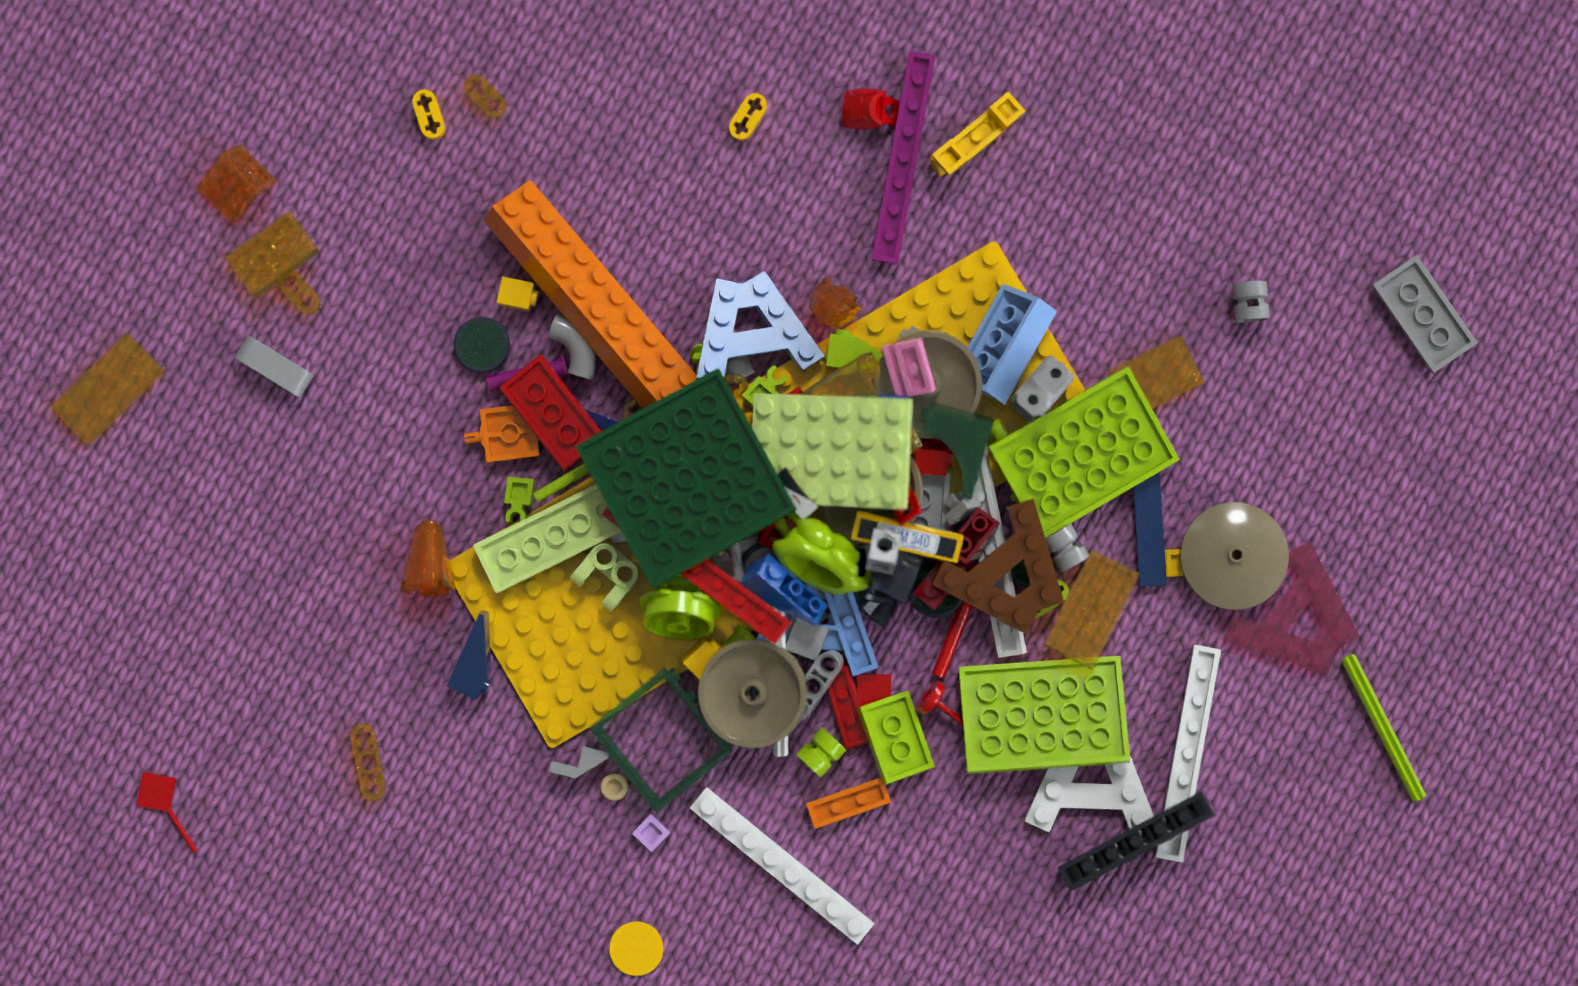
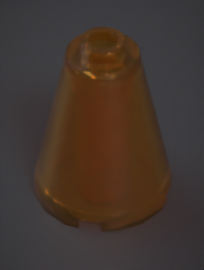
[400,520,455,597]

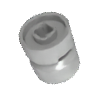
[1232,281,1270,323]
[1045,524,1090,573]

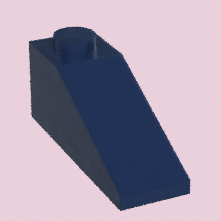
[447,610,492,700]

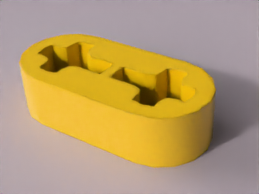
[412,89,446,140]
[729,93,767,141]

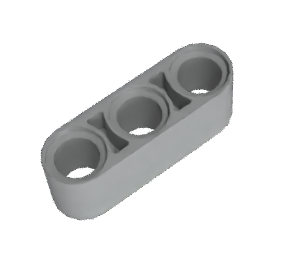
[234,335,314,398]
[800,650,843,721]

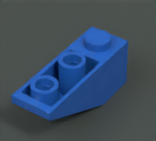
[740,554,828,626]

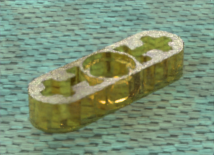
[351,724,386,801]

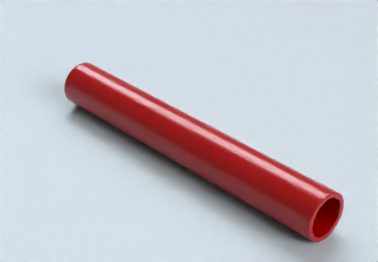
[932,601,972,678]

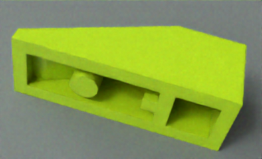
[826,329,883,372]

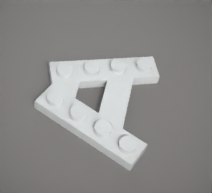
[1024,756,1153,832]

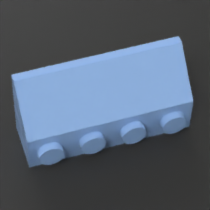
[968,284,1057,405]

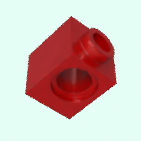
[915,438,954,476]

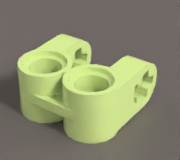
[570,543,640,613]

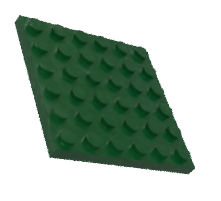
[575,368,797,589]

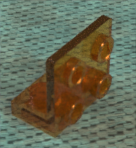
[197,144,278,224]

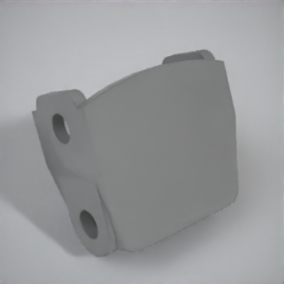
[1008,356,1074,422]

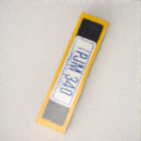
[851,511,963,563]

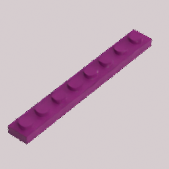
[872,51,936,265]

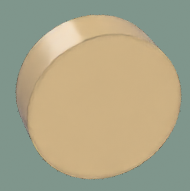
[601,774,628,801]

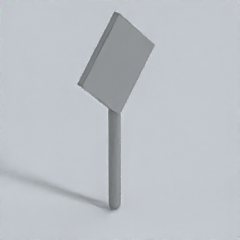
[786,616,829,661]

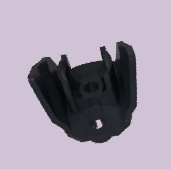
[853,545,927,627]

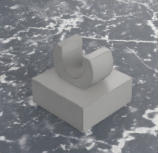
[944,492,981,525]

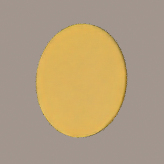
[609,921,663,976]

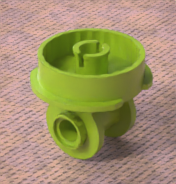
[639,575,721,640]

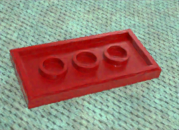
[499,354,602,472]

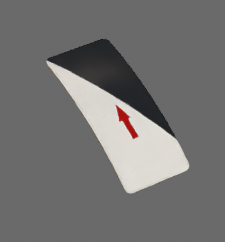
[778,467,817,519]

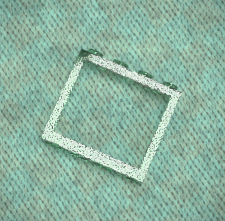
[589,666,733,813]

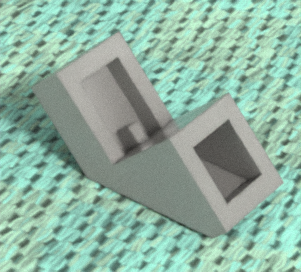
[549,746,611,778]

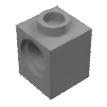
[865,529,901,575]

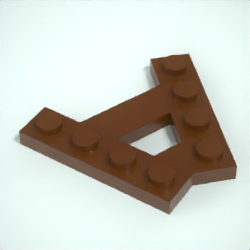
[930,498,1064,634]

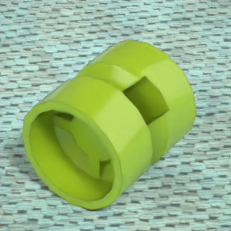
[796,727,847,777]

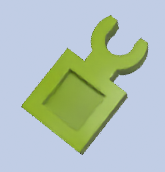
[740,365,787,408]
[504,477,536,524]

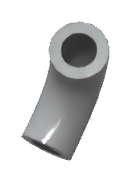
[549,313,597,380]

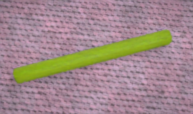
[1341,654,1426,802]

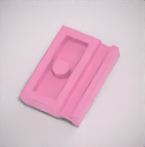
[882,338,936,397]

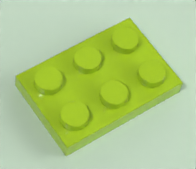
[857,690,935,785]

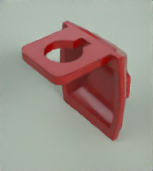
[842,88,899,130]

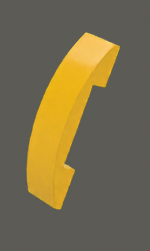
[931,92,1026,176]

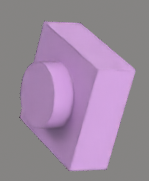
[632,814,670,852]

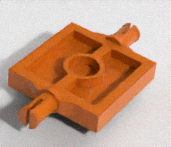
[464,405,540,463]

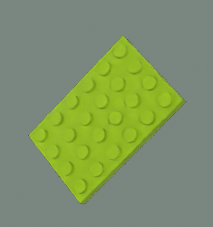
[987,366,1180,538]
[959,656,1130,774]

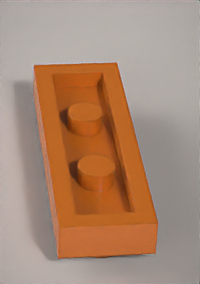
[806,777,891,829]

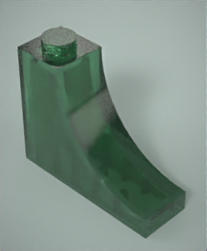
[919,401,993,500]

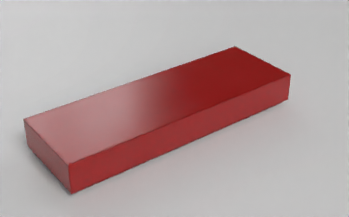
[828,664,869,749]

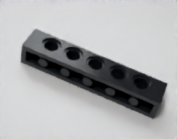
[1057,791,1217,891]

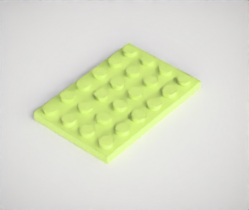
[752,393,913,509]

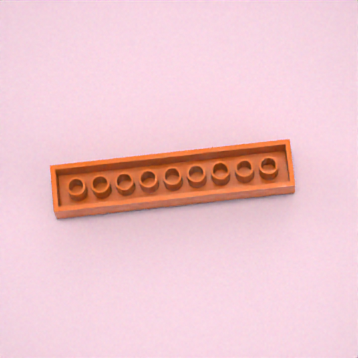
[483,180,696,409]

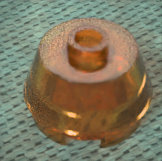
[809,276,863,329]

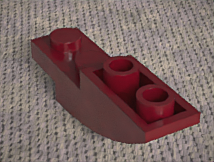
[913,507,1000,611]

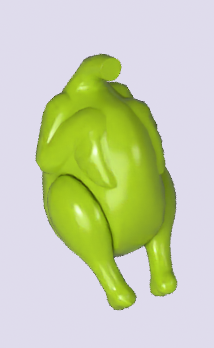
[773,512,870,595]

